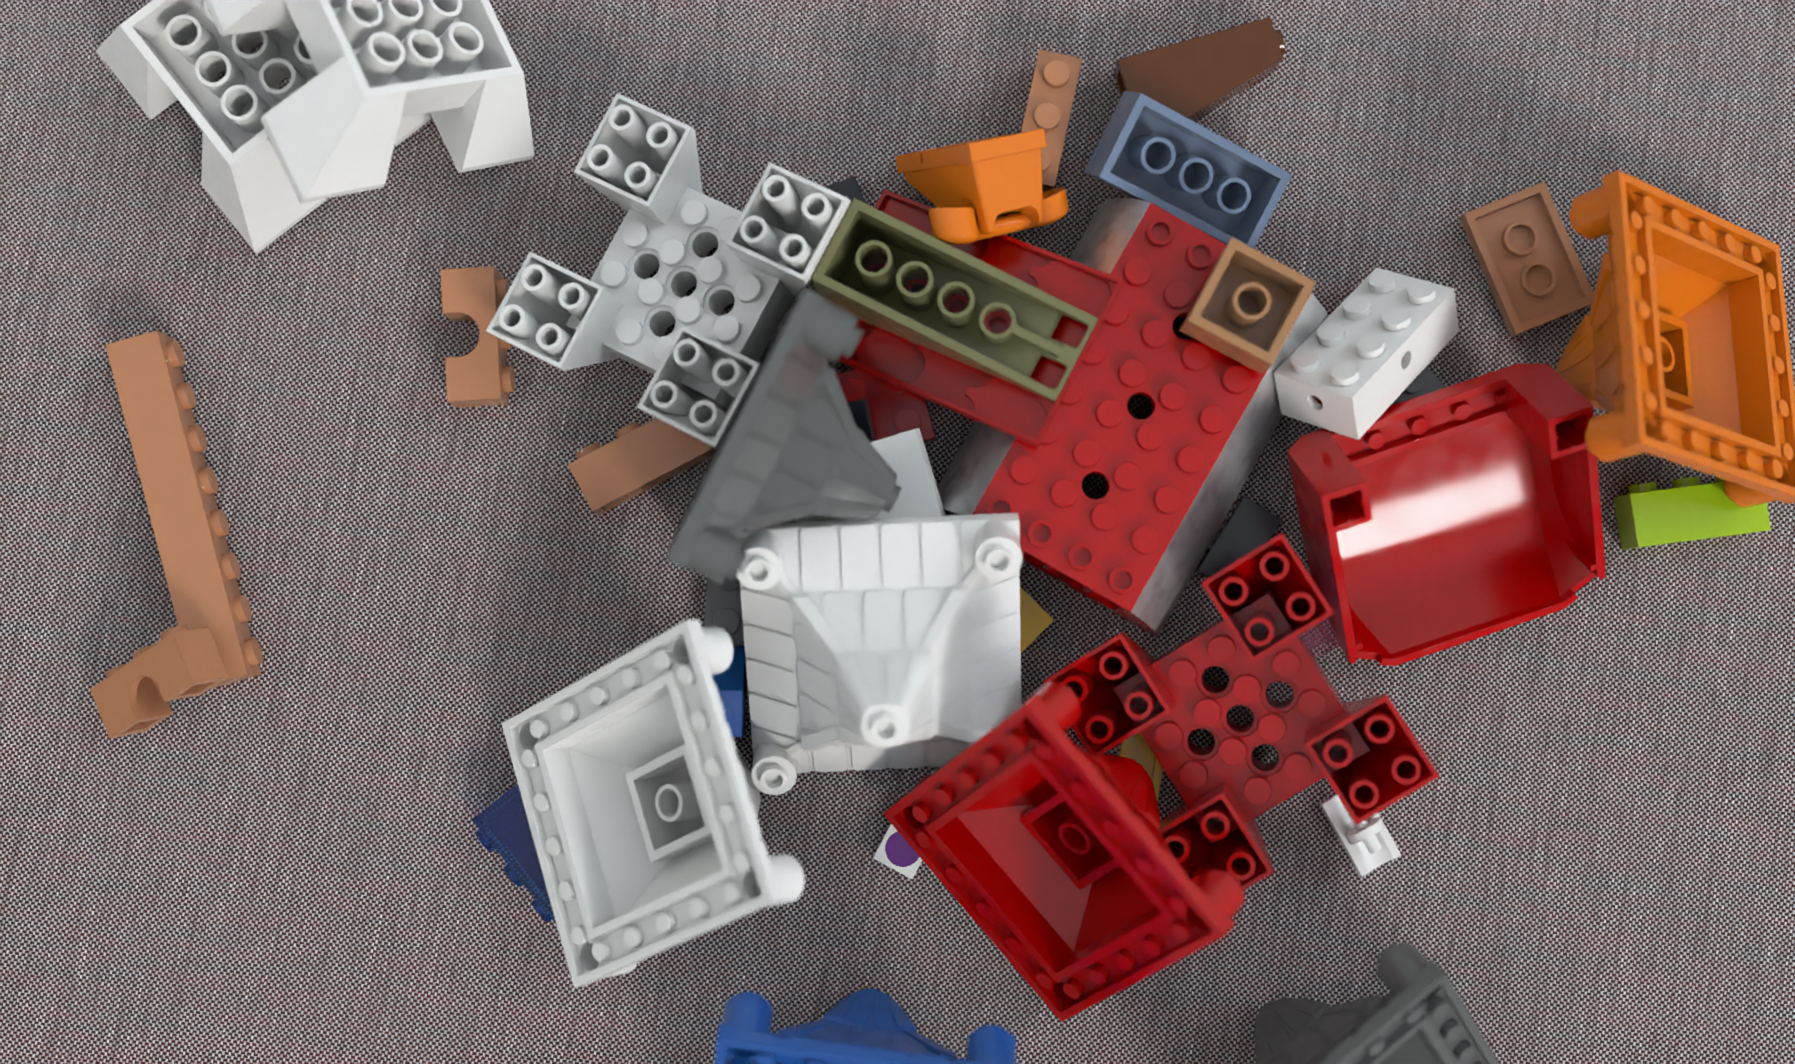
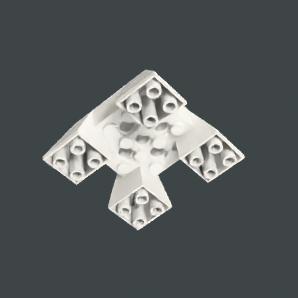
[96,0,432,254]
[205,0,535,203]
[486,93,851,449]

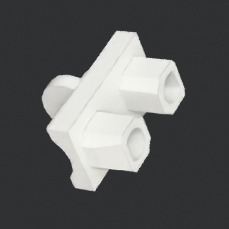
[1319,794,1401,877]

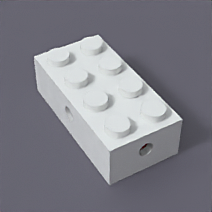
[1273,268,1459,440]

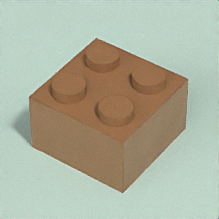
[1180,237,1316,374]

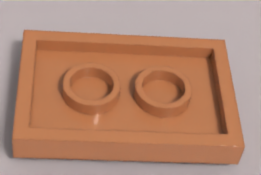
[1459,181,1594,338]

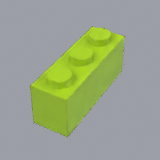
[1614,476,1771,550]

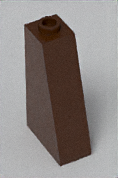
[1113,17,1285,122]

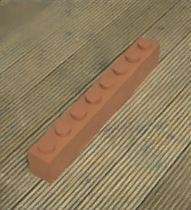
[105,330,263,689]

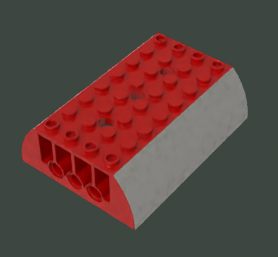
[937,198,1328,638]

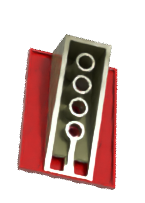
[811,189,1124,447]

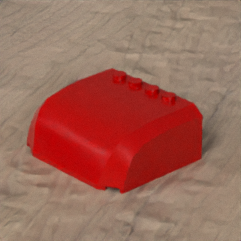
[1287,363,1606,666]

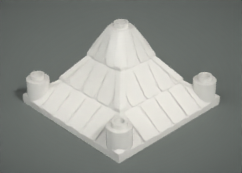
[736,513,1023,795]
[502,620,805,988]

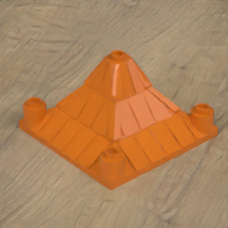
[1556,170,1795,508]

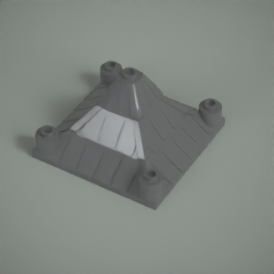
[665,288,901,584]
[1254,942,1500,1064]

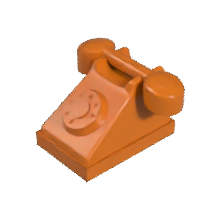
[895,128,1069,246]

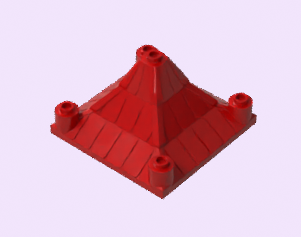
[883,681,1245,1022]

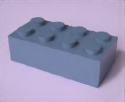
[1083,91,1292,248]

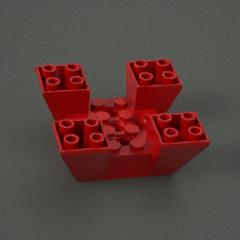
[1043,532,1440,891]

